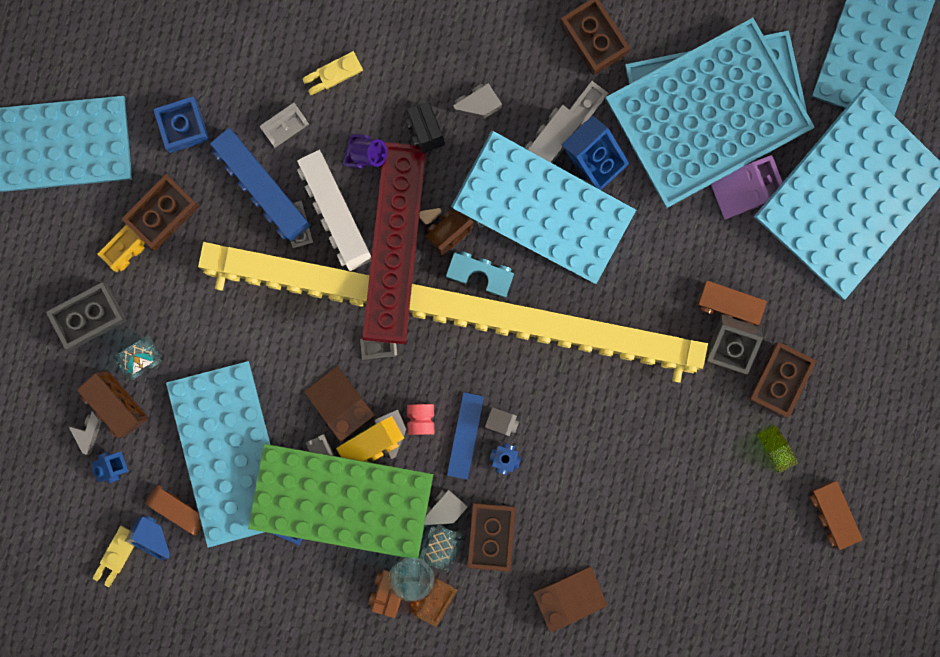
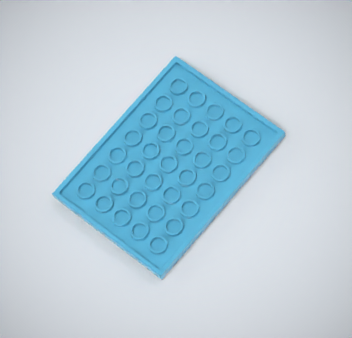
[605,18,814,209]
[754,88,940,300]

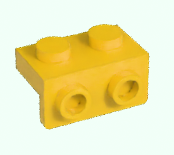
[98,224,145,272]

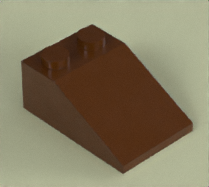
[425,209,474,257]
[304,366,376,442]
[532,566,608,632]

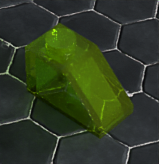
[756,425,798,473]

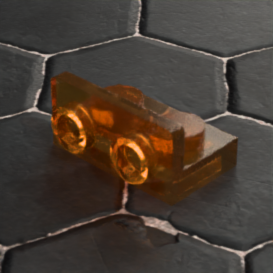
[409,574,458,627]

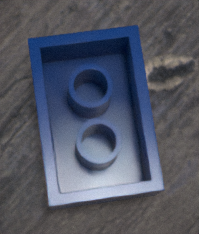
[561,116,629,190]

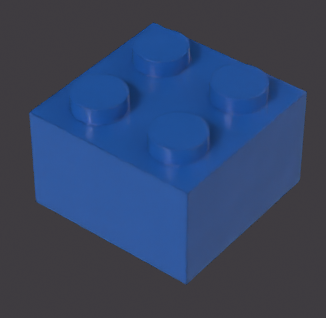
[153,96,210,153]

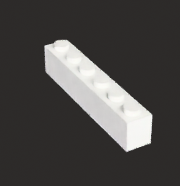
[297,150,372,271]

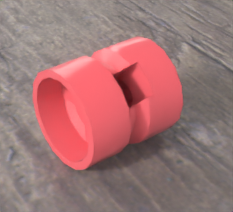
[407,404,434,435]

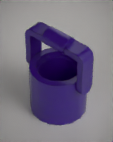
[343,134,387,169]

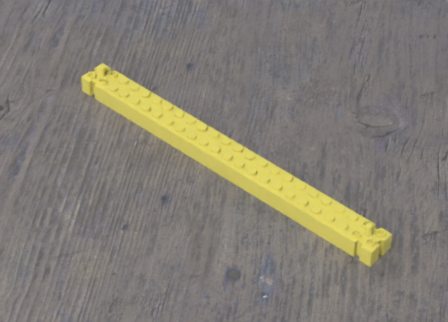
[198,242,708,383]

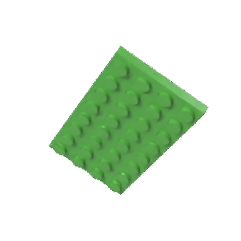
[248,444,433,560]

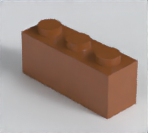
[696,281,767,326]
[809,480,863,550]

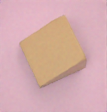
[419,208,442,226]

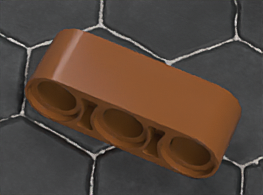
[145,485,202,536]

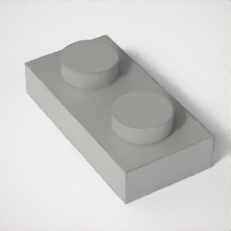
[570,81,608,126]

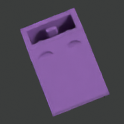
[711,155,783,220]

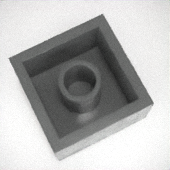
[706,315,763,375]

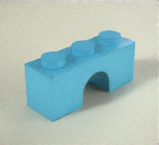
[446,251,514,299]

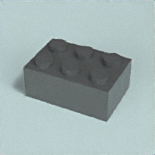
[46,282,127,351]

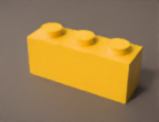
[336,416,404,462]

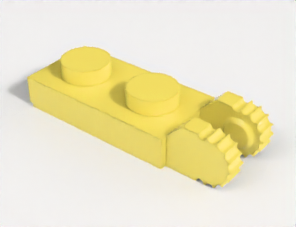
[302,51,363,95]
[93,526,134,587]

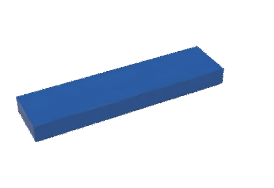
[447,392,484,480]

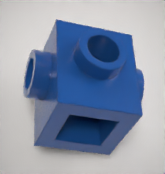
[489,443,521,475]
[91,452,128,484]

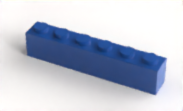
[210,128,311,242]

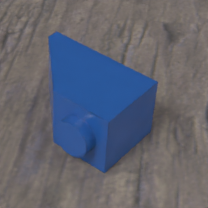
[125,516,170,561]

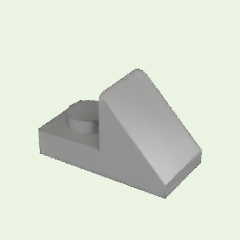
[360,339,397,360]
[69,411,102,455]

